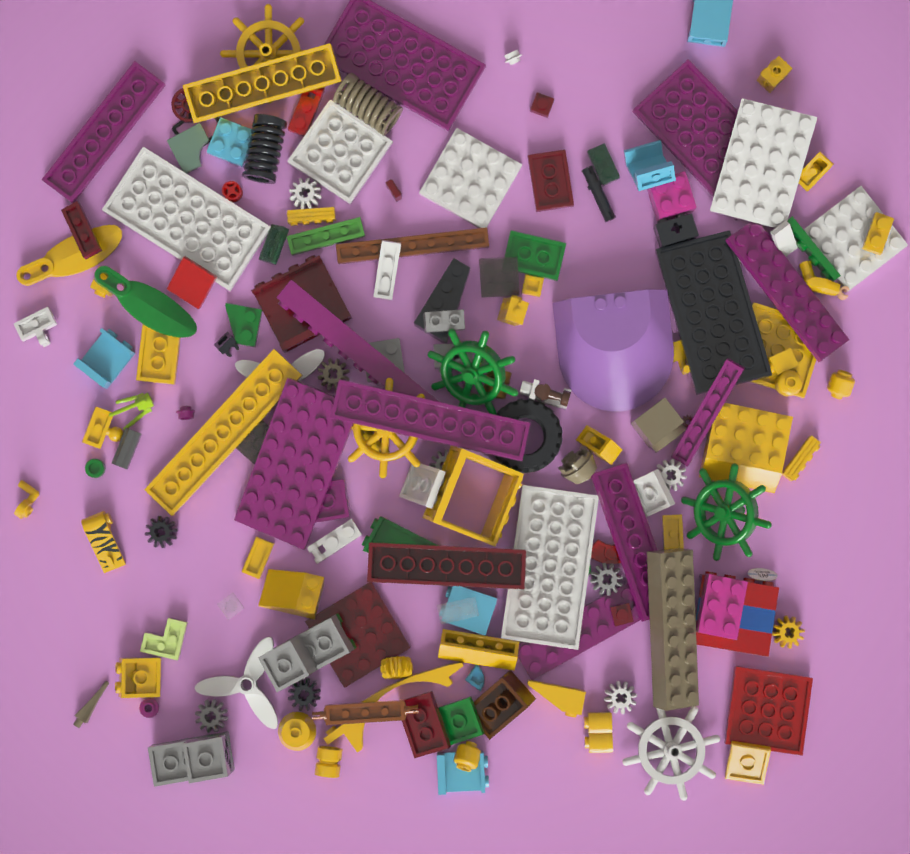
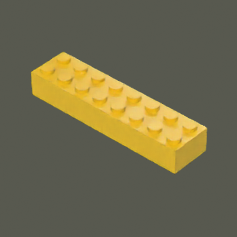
[182,43,342,123]

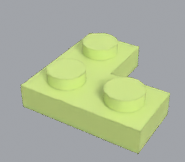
[140,618,188,660]

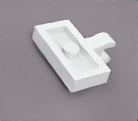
[14,307,58,347]

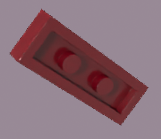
[61,201,102,259]

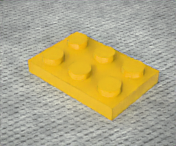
[136,325,181,385]

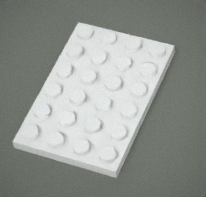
[710,98,817,228]

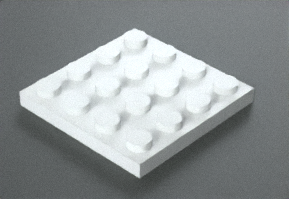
[287,100,393,204]
[419,128,522,228]
[804,186,908,292]

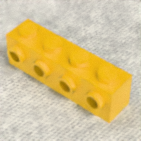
[438,629,519,671]

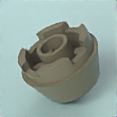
[558,446,597,484]

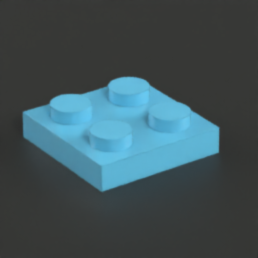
[206,117,251,167]

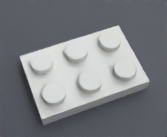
[399,463,446,509]

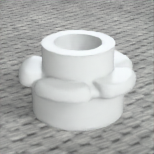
[504,49,522,65]

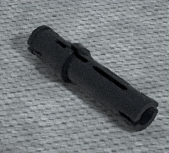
[581,166,616,222]

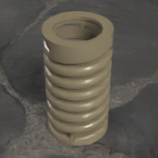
[333,73,403,136]

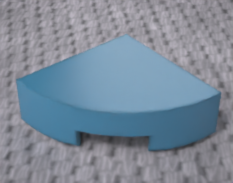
[465,664,484,692]

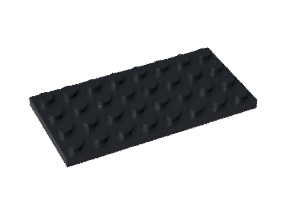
[655,230,772,395]

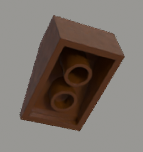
[474,670,536,740]

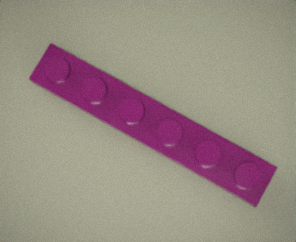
[671,358,745,467]

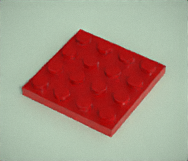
[724,666,813,756]

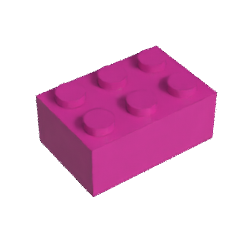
[696,574,748,640]

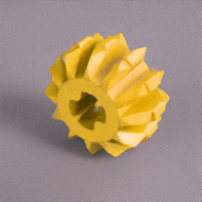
[772,615,805,649]
[380,656,413,680]

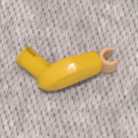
[799,261,849,300]

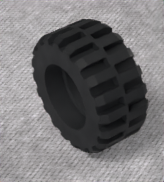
[494,399,563,473]

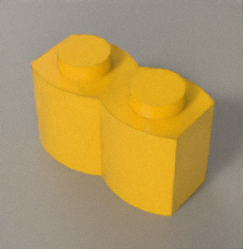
[584,712,613,753]

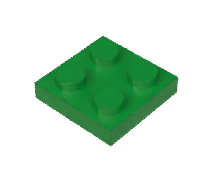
[438,696,484,745]

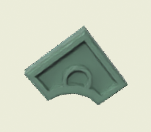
[167,123,210,174]

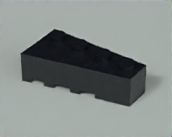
[414,258,470,344]

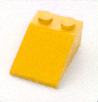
[258,569,324,620]

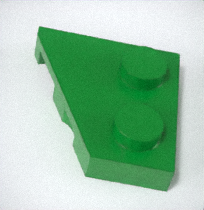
[225,303,262,347]

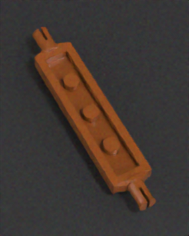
[312,700,418,725]

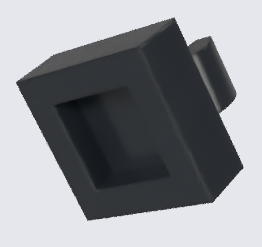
[214,331,239,357]

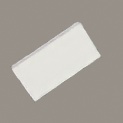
[771,220,798,257]

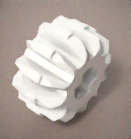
[289,178,322,209]
[656,459,687,491]
[604,681,637,714]

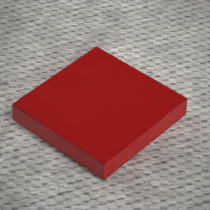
[167,256,218,309]

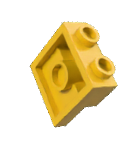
[115,657,161,698]

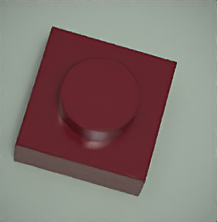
[530,92,554,118]
[610,603,634,626]

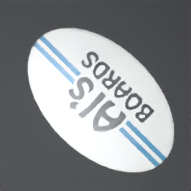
[748,568,778,581]

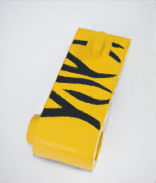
[81,511,126,573]

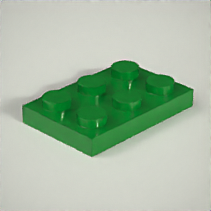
[502,230,566,281]

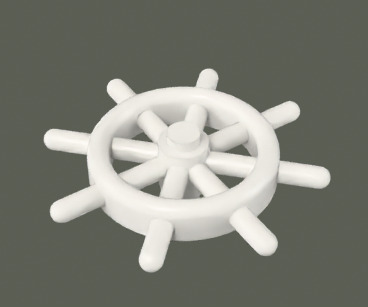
[622,706,720,801]

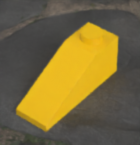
[527,679,586,717]

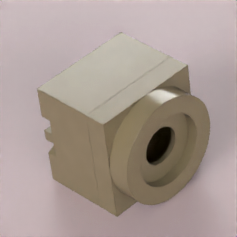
[630,398,687,453]

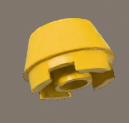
[278,712,316,751]

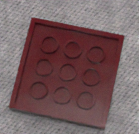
[305,582,411,688]

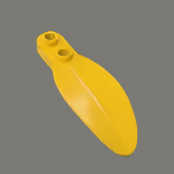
[16,225,122,286]

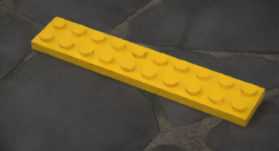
[144,349,303,516]

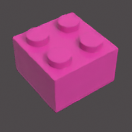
[647,171,696,221]

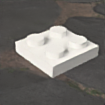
[633,469,675,517]

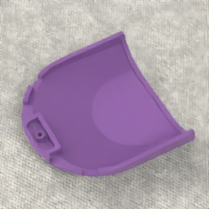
[552,289,674,412]

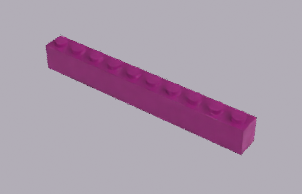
[276,280,439,402]

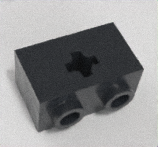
[653,212,699,248]

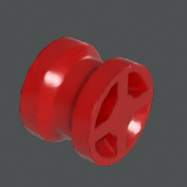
[222,181,243,202]

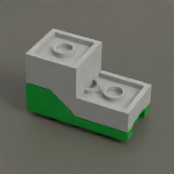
[258,613,357,692]
[148,731,235,787]

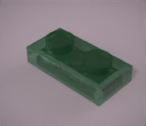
[587,143,620,187]
[259,224,289,265]

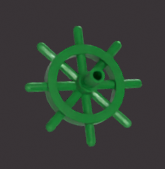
[427,329,518,415]
[681,463,772,561]

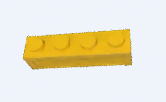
[287,207,336,226]
[782,435,821,481]

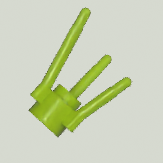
[109,392,154,430]

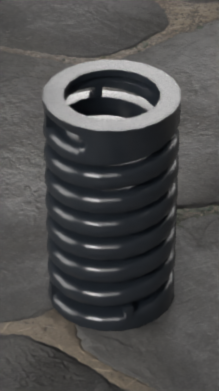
[242,114,287,184]

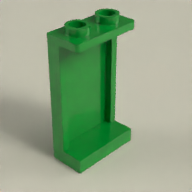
[362,516,439,553]

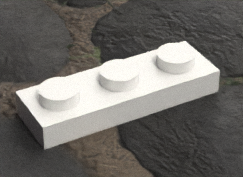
[373,240,401,300]

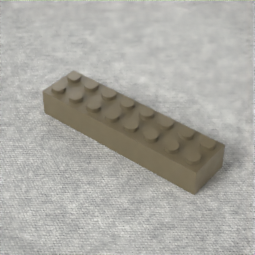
[647,548,699,711]

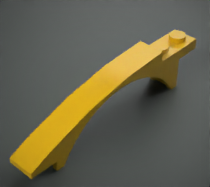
[323,662,464,753]

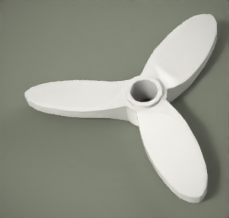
[235,349,325,404]
[195,637,278,729]

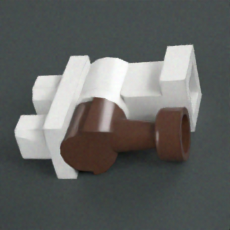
[520,379,571,410]

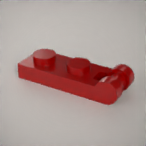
[288,87,325,137]

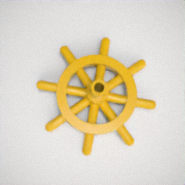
[220,4,305,104]
[348,378,425,478]

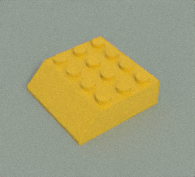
[699,403,793,493]

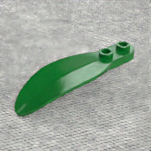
[94,266,197,338]

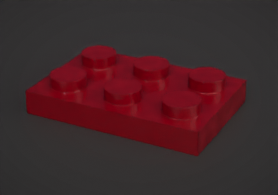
[527,149,574,212]
[402,691,451,758]

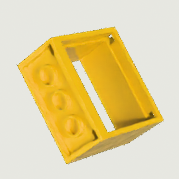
[422,446,524,547]

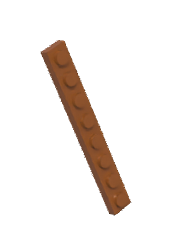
[336,228,489,264]

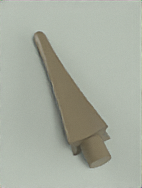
[73,681,109,728]

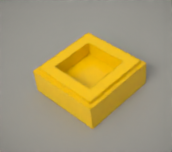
[521,274,544,297]

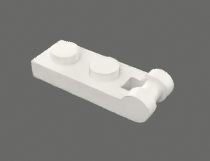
[307,519,362,564]

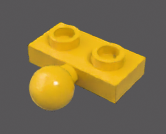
[82,406,124,449]

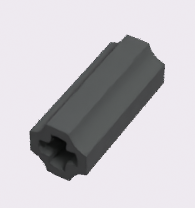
[112,428,142,469]

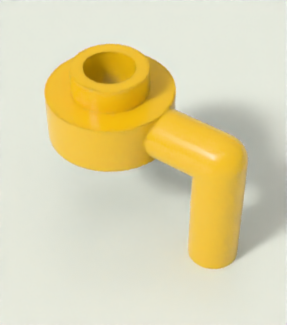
[14,480,40,519]

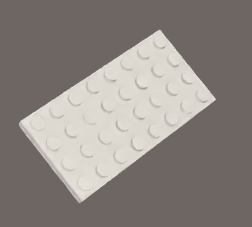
[102,147,271,291]
[501,485,599,650]

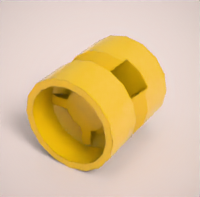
[314,746,343,778]

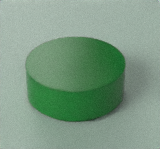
[85,459,106,478]

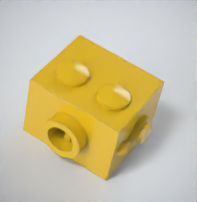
[756,56,793,93]
[497,295,529,326]

